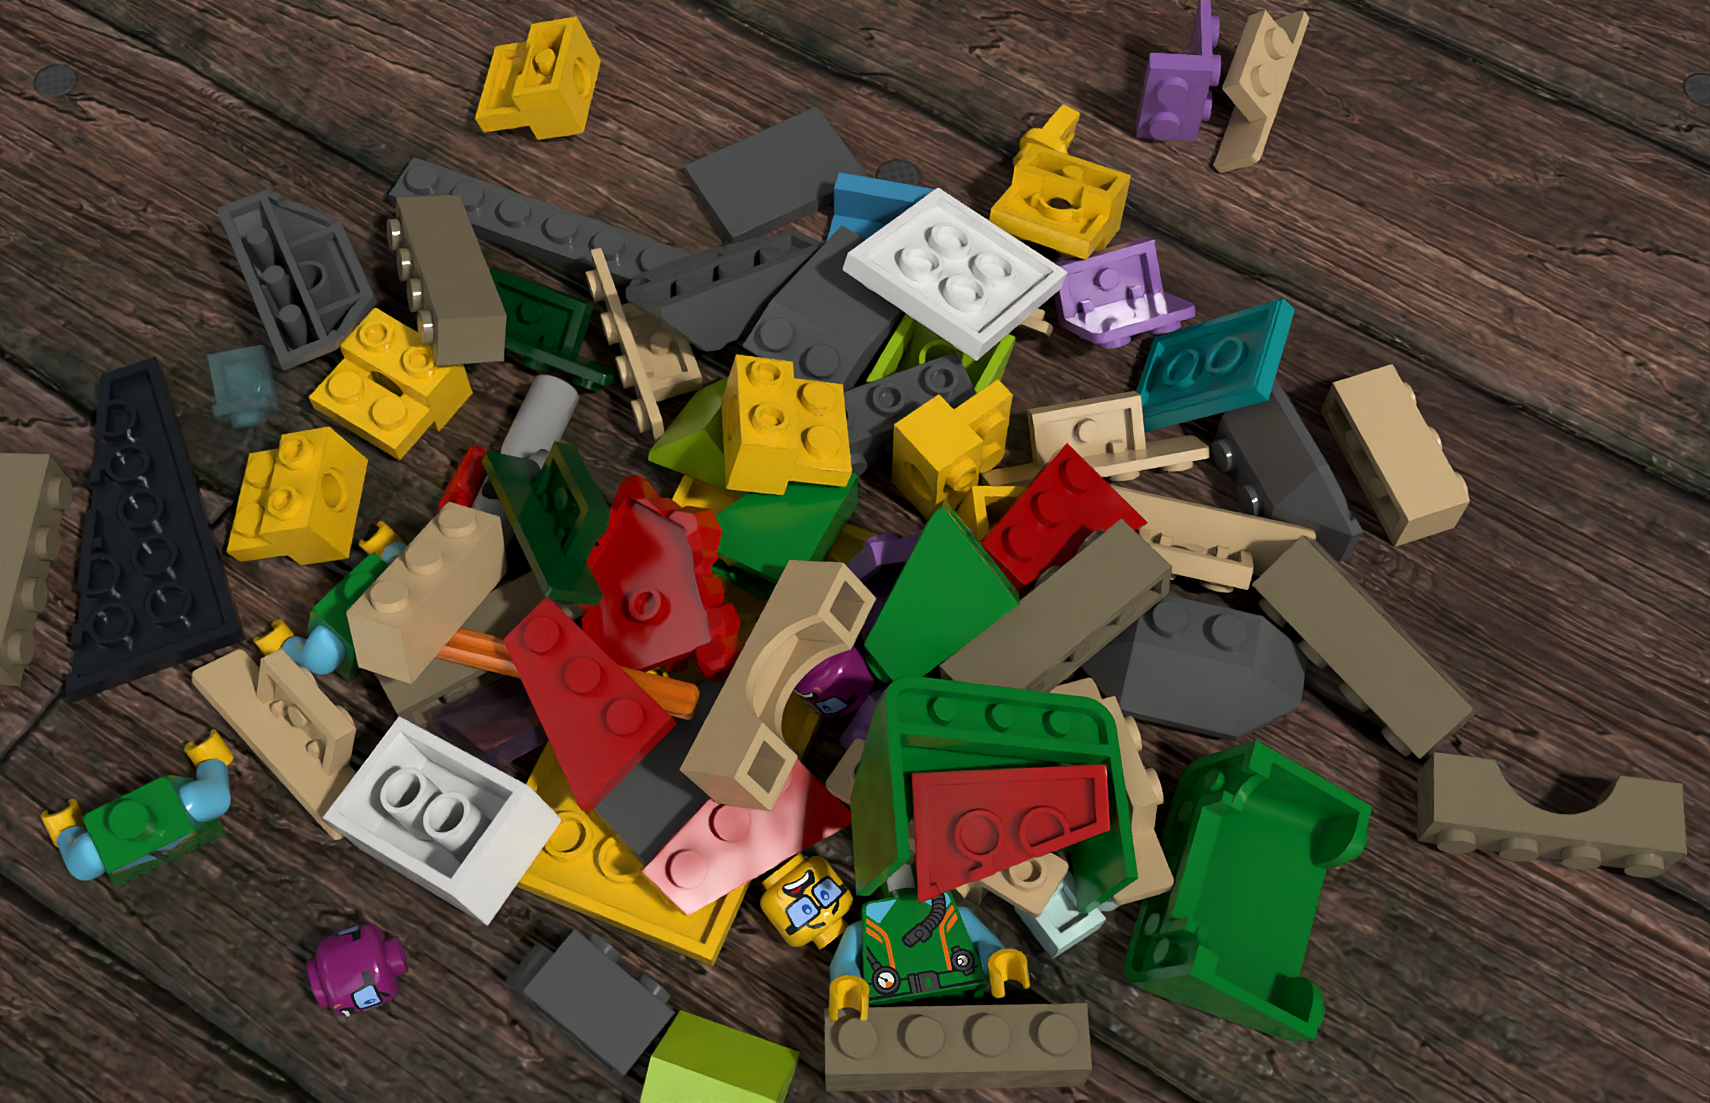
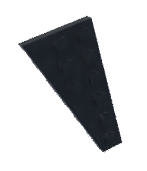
[65,356,247,702]

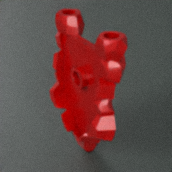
[578,475,745,682]

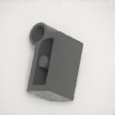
[503,929,675,1082]

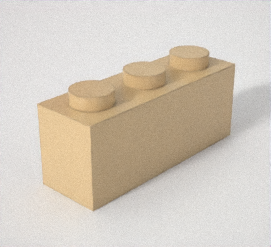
[1320,364,1470,547]
[346,502,508,684]

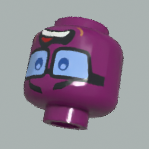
[793,642,876,719]
[307,923,409,1017]

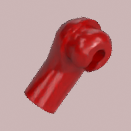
[438,444,488,511]

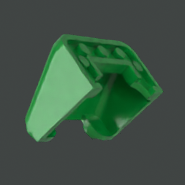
[1124,740,1372,1042]

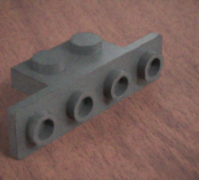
[844,353,977,476]

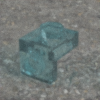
[207,345,279,428]

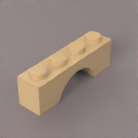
[679,560,876,812]

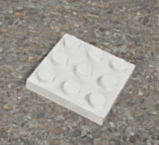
[842,188,1068,361]

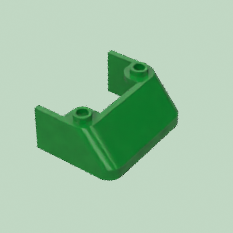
[850,676,1138,913]

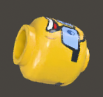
[760,852,853,950]

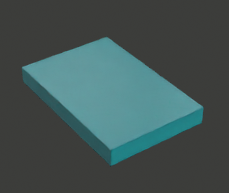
[1136,298,1295,432]

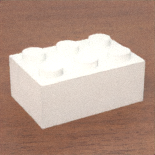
[323,716,562,926]

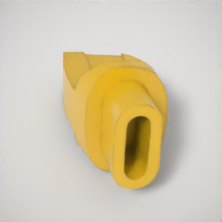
[1012,104,1080,167]

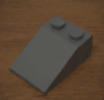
[742,226,905,392]

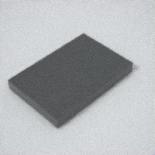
[684,106,868,243]
[592,680,797,865]

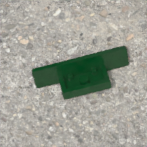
[414,268,622,391]
[482,441,611,606]

